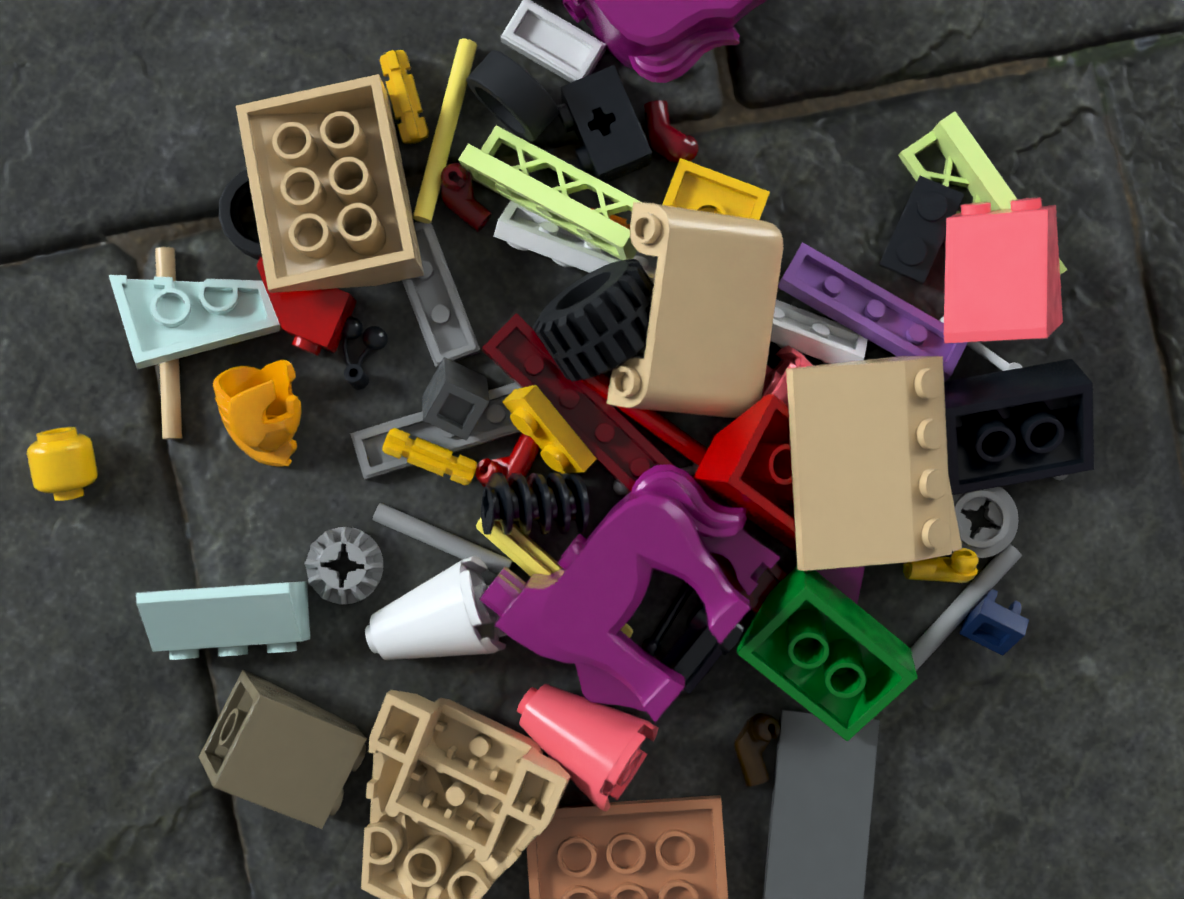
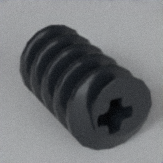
[481,473,590,535]

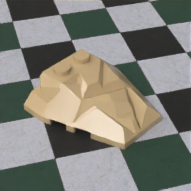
[361,690,571,899]

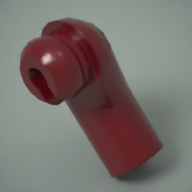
[644,100,698,163]
[441,163,492,232]

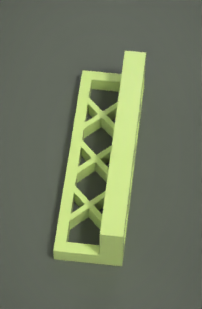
[898,111,1067,275]
[458,125,641,260]

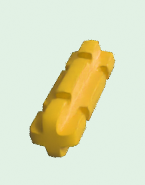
[380,50,429,144]
[382,428,477,485]

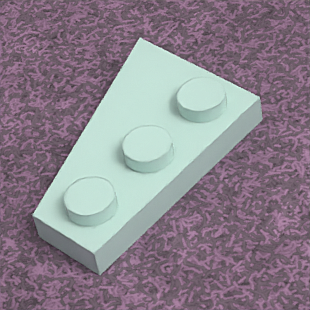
[109,275,280,370]

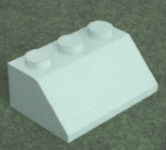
[136,581,310,660]

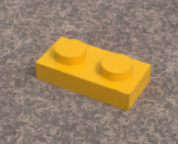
[502,385,597,474]

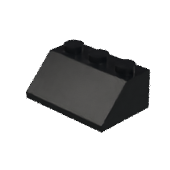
[944,359,1094,495]

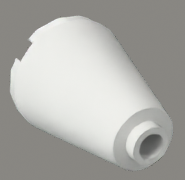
[365,556,507,660]

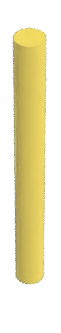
[413,39,477,224]

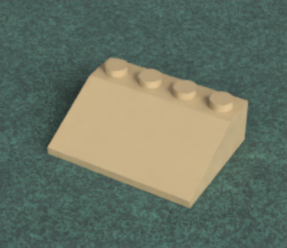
[236,74,424,293]
[786,356,952,571]

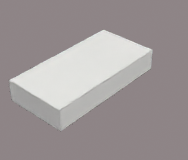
[500,0,606,83]

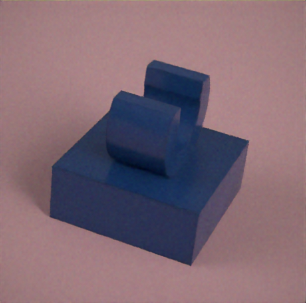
[959,589,1029,656]

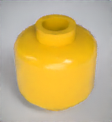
[27,427,98,501]

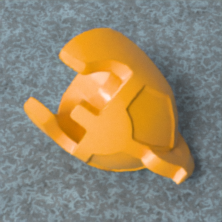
[213,360,301,467]

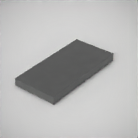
[763,709,880,899]

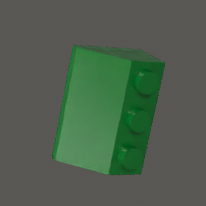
[737,566,918,742]

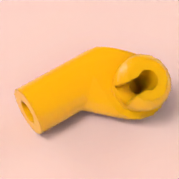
[903,548,979,583]

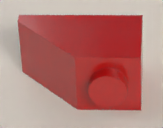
[256,257,357,356]

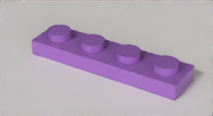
[778,242,968,382]

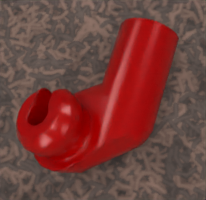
[475,433,540,487]

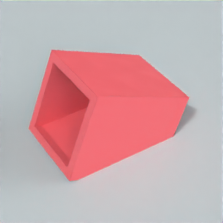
[944,198,1063,343]

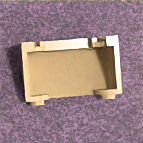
[607,202,783,418]

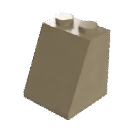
[199,670,367,829]

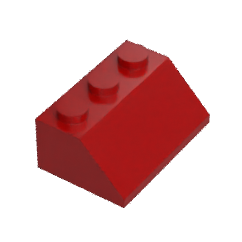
[693,394,796,551]

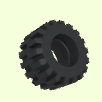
[533,259,654,381]

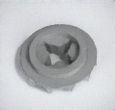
[952,487,1019,558]
[304,527,383,605]

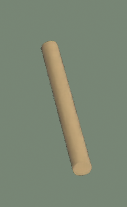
[155,247,182,440]

